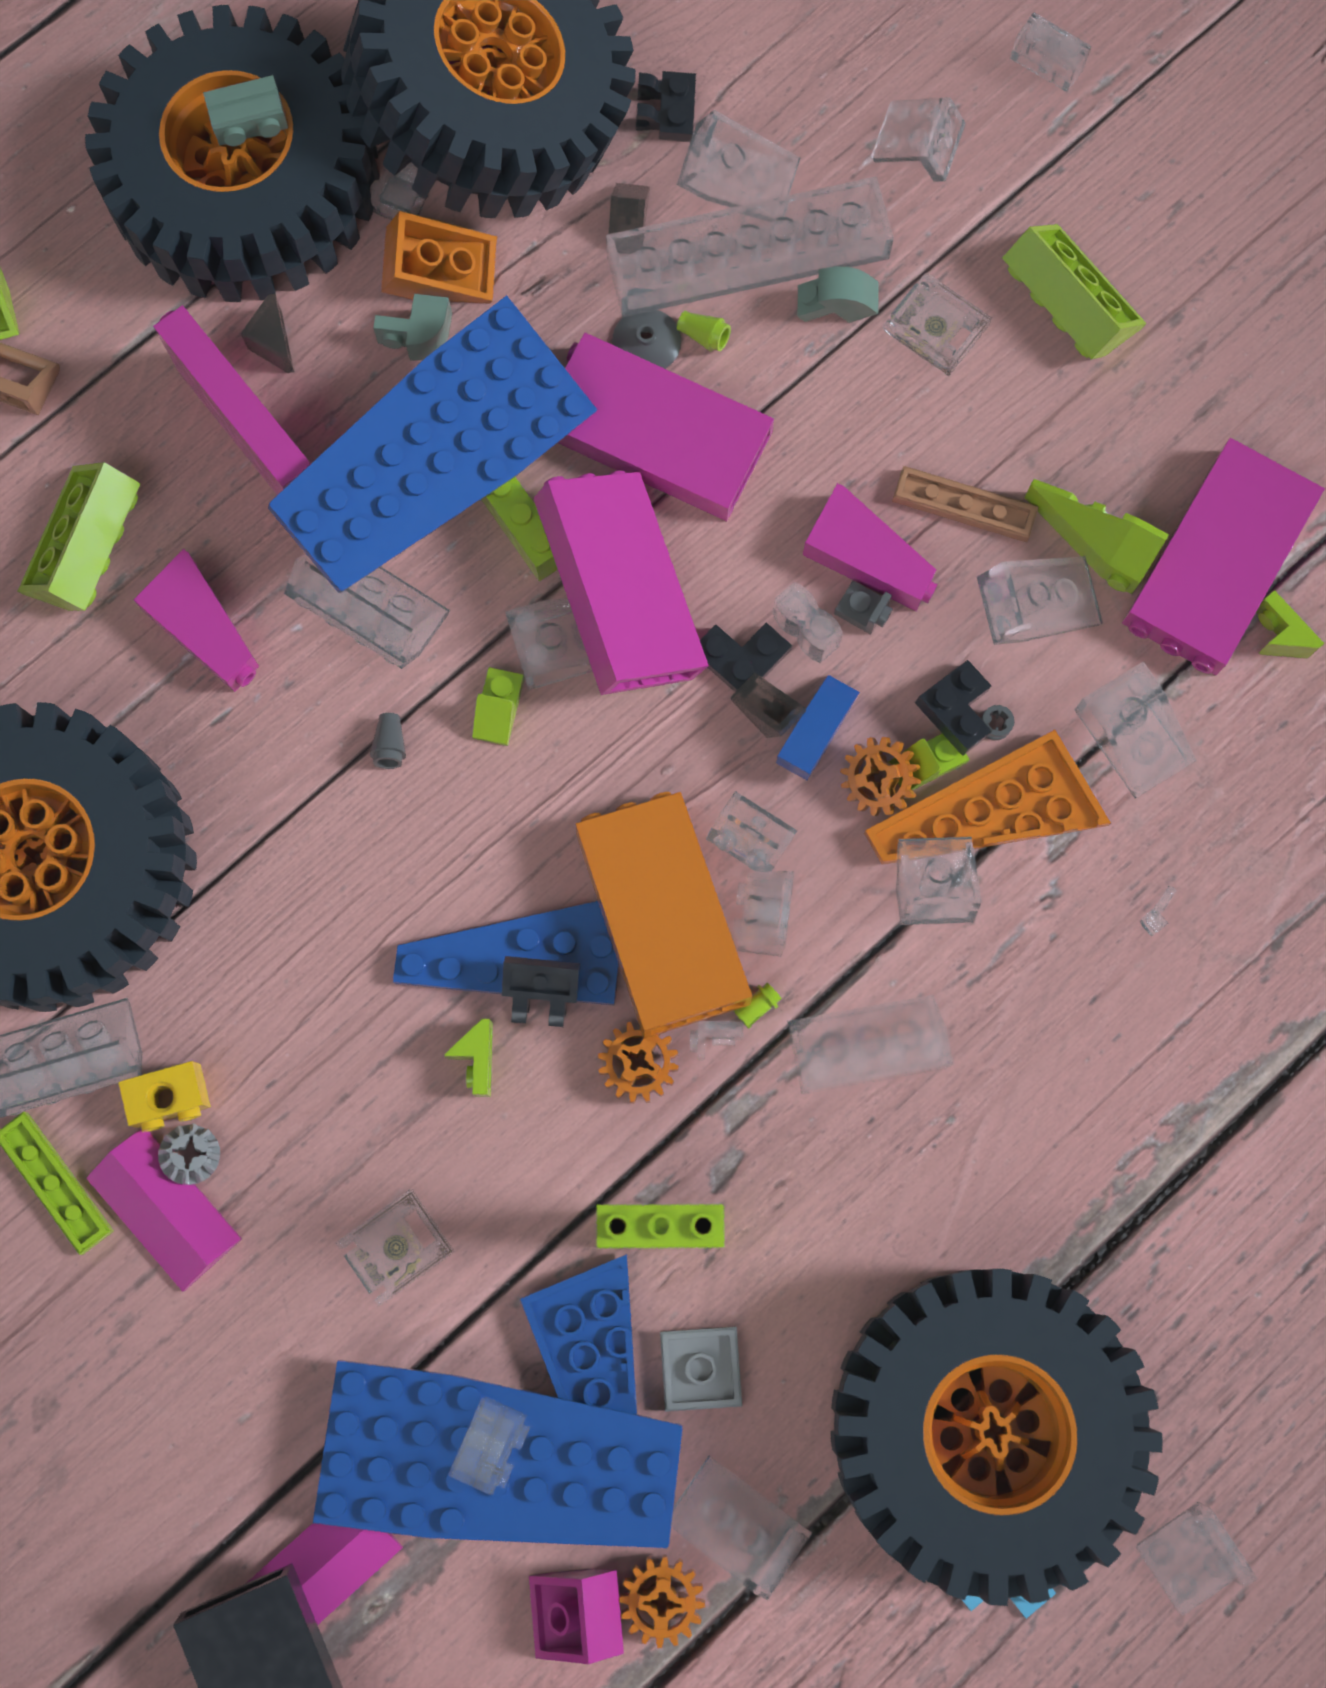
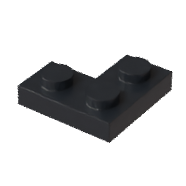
[700,622,793,700]
[915,660,992,756]

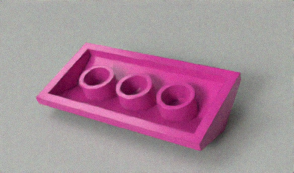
[86,1129,242,1292]
[245,1523,403,1625]

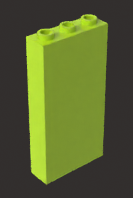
[597,1204,725,1248]

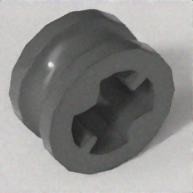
[981,705,1014,741]

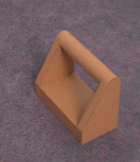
[0,343,60,415]

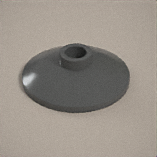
[612,308,681,369]

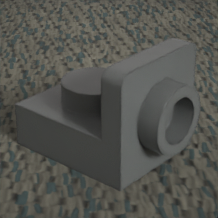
[834,581,893,635]

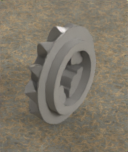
[158,1123,220,1185]

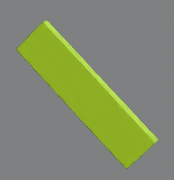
[0,1111,114,1255]

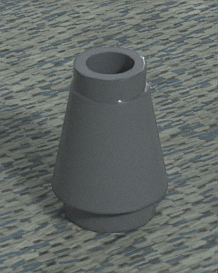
[370,713,406,769]

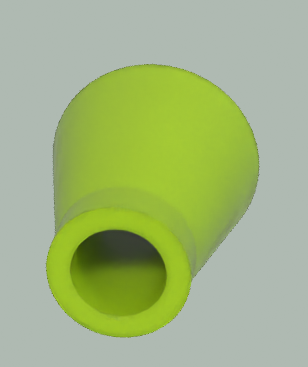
[677,311,731,352]

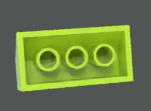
[1002,224,1147,360]
[17,462,141,611]

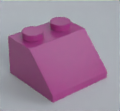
[529,1569,624,1664]

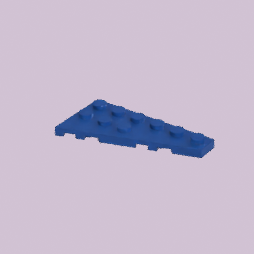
[393,901,619,1006]
[520,1254,637,1415]

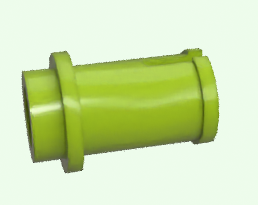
[733,982,782,1029]

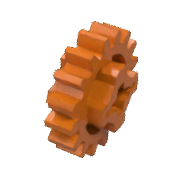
[840,737,921,816]
[598,1022,679,1104]
[619,1554,705,1648]

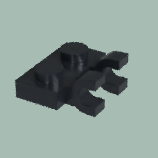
[636,71,696,142]
[502,956,580,1027]

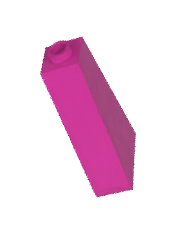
[803,483,938,611]
[134,548,259,692]

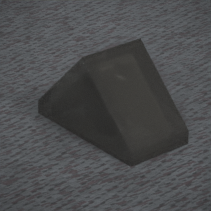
[608,183,650,252]
[240,293,295,373]
[730,673,806,738]

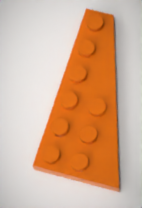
[864,730,1111,865]

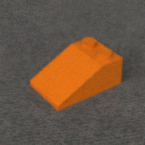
[381,211,497,304]

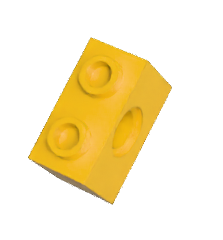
[118,1061,211,1132]

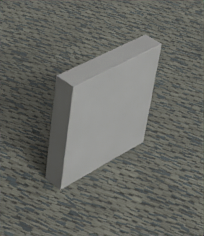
[660,1327,742,1412]

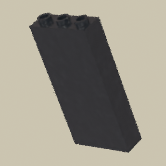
[173,1563,343,1688]

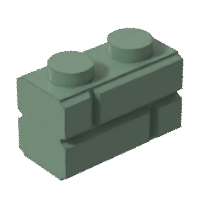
[204,75,288,146]

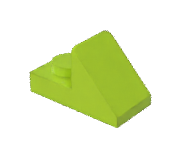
[1256,590,1325,658]
[472,667,525,746]
[889,734,970,790]
[444,1019,493,1097]

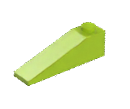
[1024,479,1169,594]

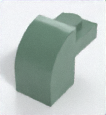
[797,267,879,323]
[373,294,452,361]

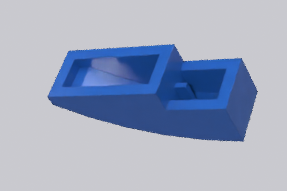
[776,675,860,781]

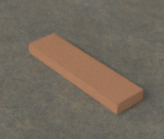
[892,466,1039,543]

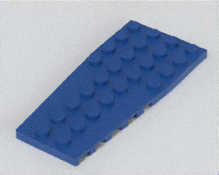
[268,295,597,593]
[313,1360,683,1548]

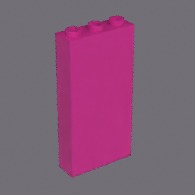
[153,305,311,495]
[558,332,774,521]
[1122,438,1325,676]
[534,470,709,695]

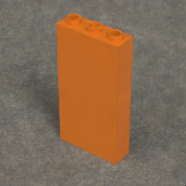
[575,792,753,1039]

